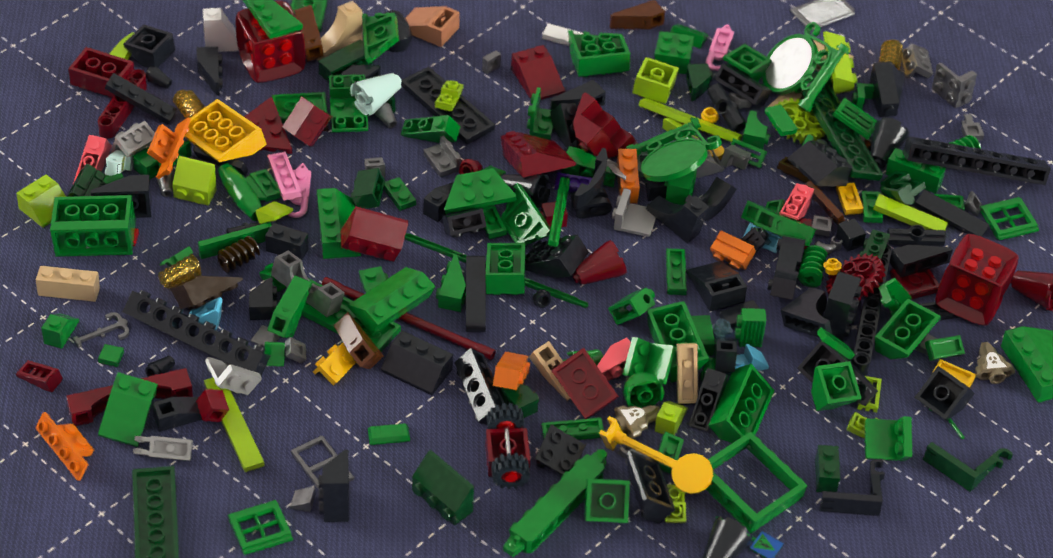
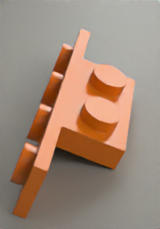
[147,117,191,179]
[35,412,94,481]

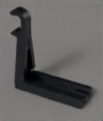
[820,459,885,516]

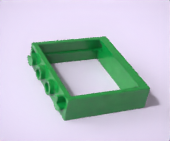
[706,431,807,534]

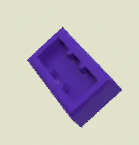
[554,173,592,193]

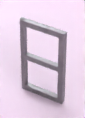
[291,436,354,490]

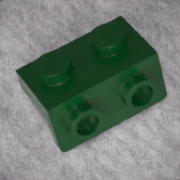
[860,229,890,259]

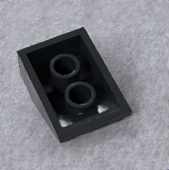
[91,175,152,218]

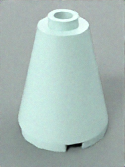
[350,73,402,116]

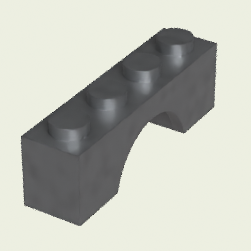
[271,250,345,317]

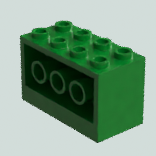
[50,195,136,257]

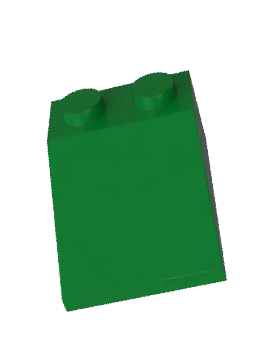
[485,243,525,295]
[98,372,157,447]

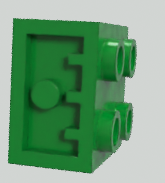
[527,87,554,140]
[622,337,676,385]
[865,416,912,461]

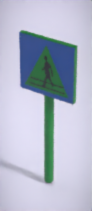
[716,516,783,558]

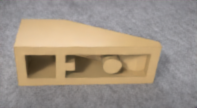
[529,341,571,401]

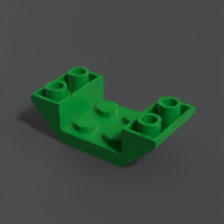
[329,74,368,132]

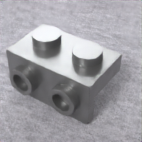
[901,43,933,79]

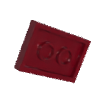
[551,348,619,419]

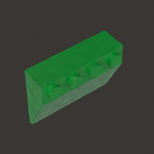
[1001,326,1053,403]

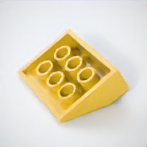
[175,99,267,162]

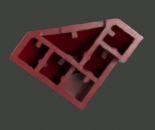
[573,92,638,158]

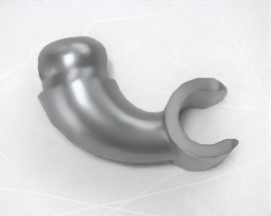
[814,236,842,253]

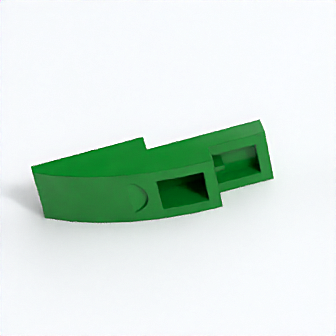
[741,200,816,246]

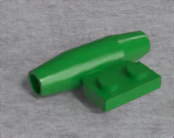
[218,163,282,221]

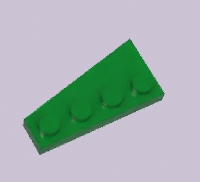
[243,0,303,39]

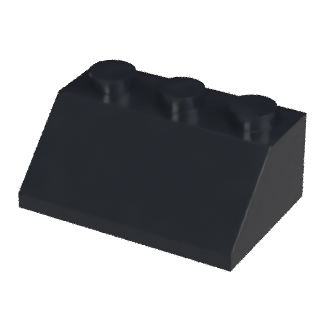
[788,139,852,186]
[381,331,453,395]
[318,450,349,522]
[627,450,675,524]

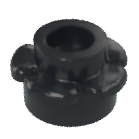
[532,289,551,308]

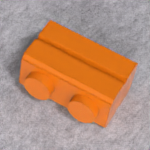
[710,230,756,270]

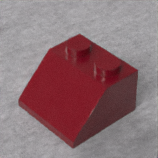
[282,97,332,147]

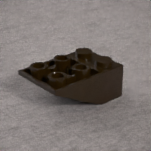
[171,276,243,310]

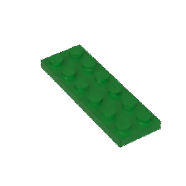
[301,278,401,352]

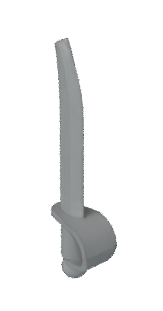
[607,158,626,180]

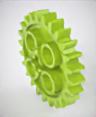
[772,98,825,144]

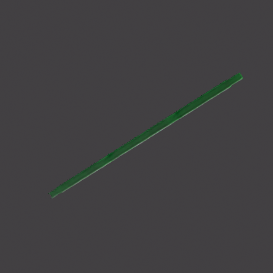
[404,233,588,308]

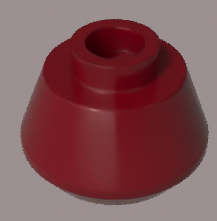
[459,159,483,174]

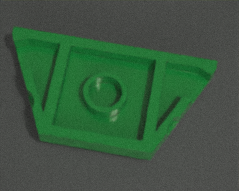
[362,13,399,64]
[445,168,517,214]
[501,183,551,246]

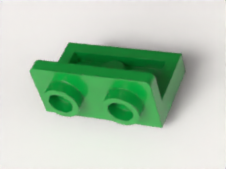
[359,266,388,293]
[879,278,912,316]

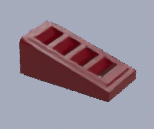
[16,360,63,392]

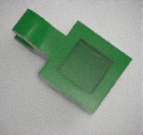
[159,246,193,275]

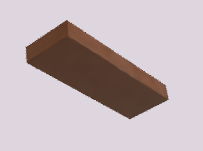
[806,181,845,225]

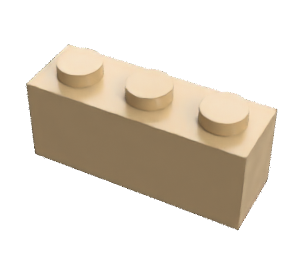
[36,266,100,302]

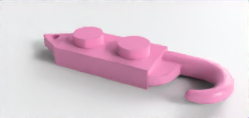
[706,24,734,71]
[288,163,311,218]

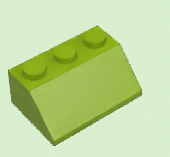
[823,31,857,94]

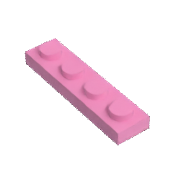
[268,152,302,201]

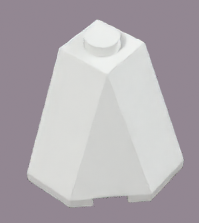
[203,8,239,52]

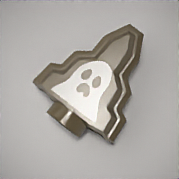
[975,342,1015,384]
[614,405,660,439]

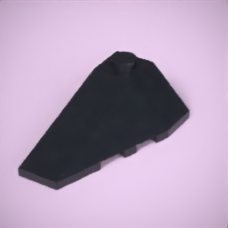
[797,340,878,406]

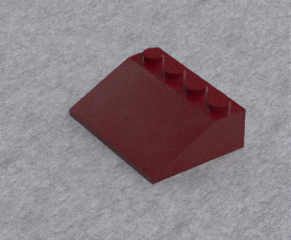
[500,131,576,178]

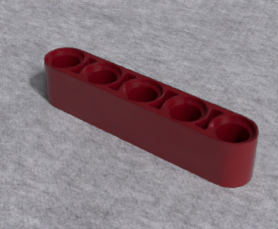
[98,69,147,139]

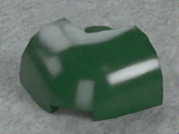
[880,171,926,205]

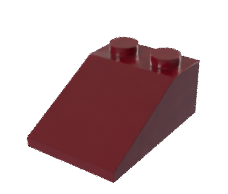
[511,45,565,100]

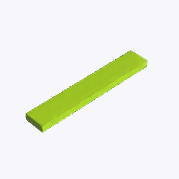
[639,98,743,142]
[204,377,264,472]

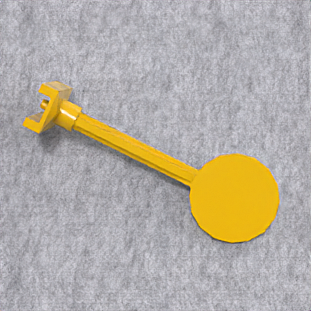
[599,416,713,494]

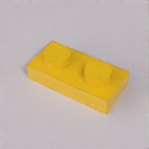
[836,182,864,215]

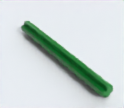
[548,177,570,247]

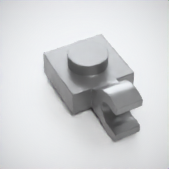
[961,114,984,141]

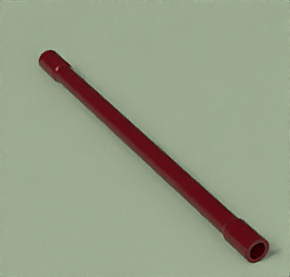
[321,277,496,361]

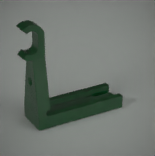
[923,442,1013,492]

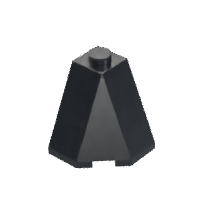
[869,61,905,117]

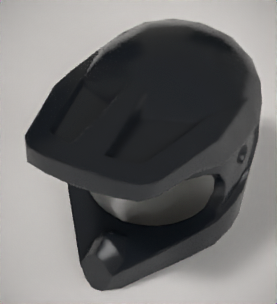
[384,10,412,52]

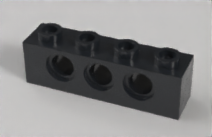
[454,348,504,426]

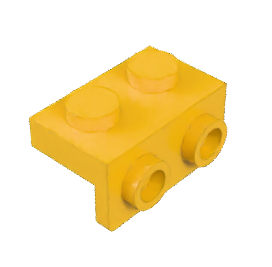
[313,342,356,385]

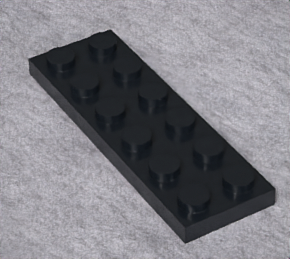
[401,66,495,144]

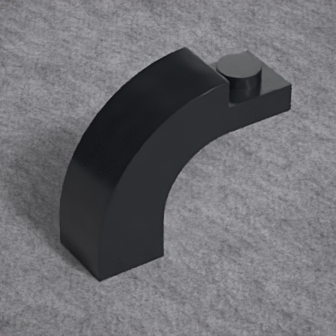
[685,176,737,221]

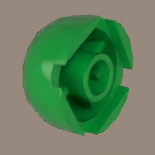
[623,372,665,408]

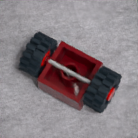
[485,403,531,489]

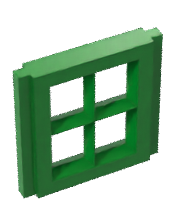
[833,97,877,140]
[979,197,1039,241]
[228,500,293,555]

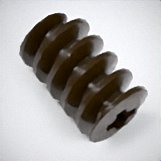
[218,236,260,273]

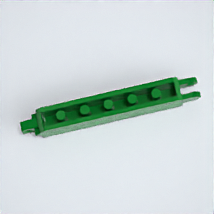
[503,449,607,557]

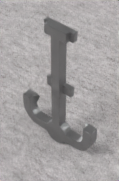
[73,312,129,348]

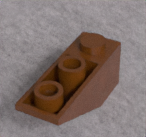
[610,0,665,29]
[294,5,324,61]
[334,312,384,369]

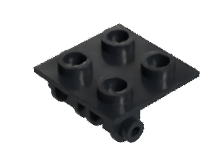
[534,424,586,475]

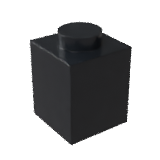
[836,219,866,252]

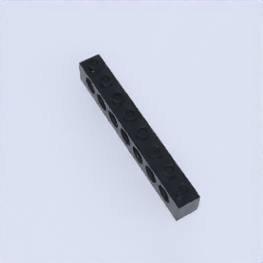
[902,136,1051,185]
[123,290,270,376]

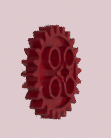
[825,253,886,300]

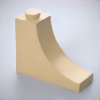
[317,1,362,61]

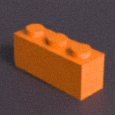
[617,149,640,203]
[493,352,531,390]

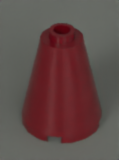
[572,240,627,285]
[1010,270,1053,311]

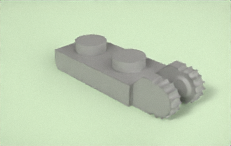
[133,436,193,461]

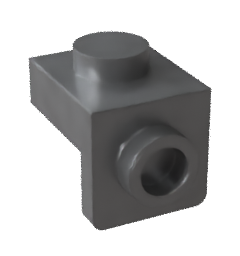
[364,157,385,178]

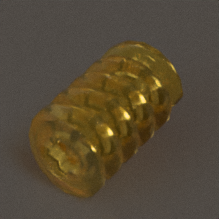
[879,39,903,70]
[173,90,205,118]
[158,254,201,290]

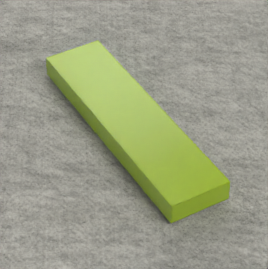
[873,194,948,230]

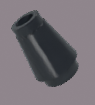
[146,66,173,89]
[145,355,175,377]

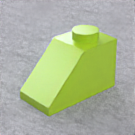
[655,401,688,435]

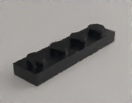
[104,73,177,125]

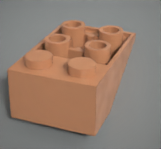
[405,6,460,47]

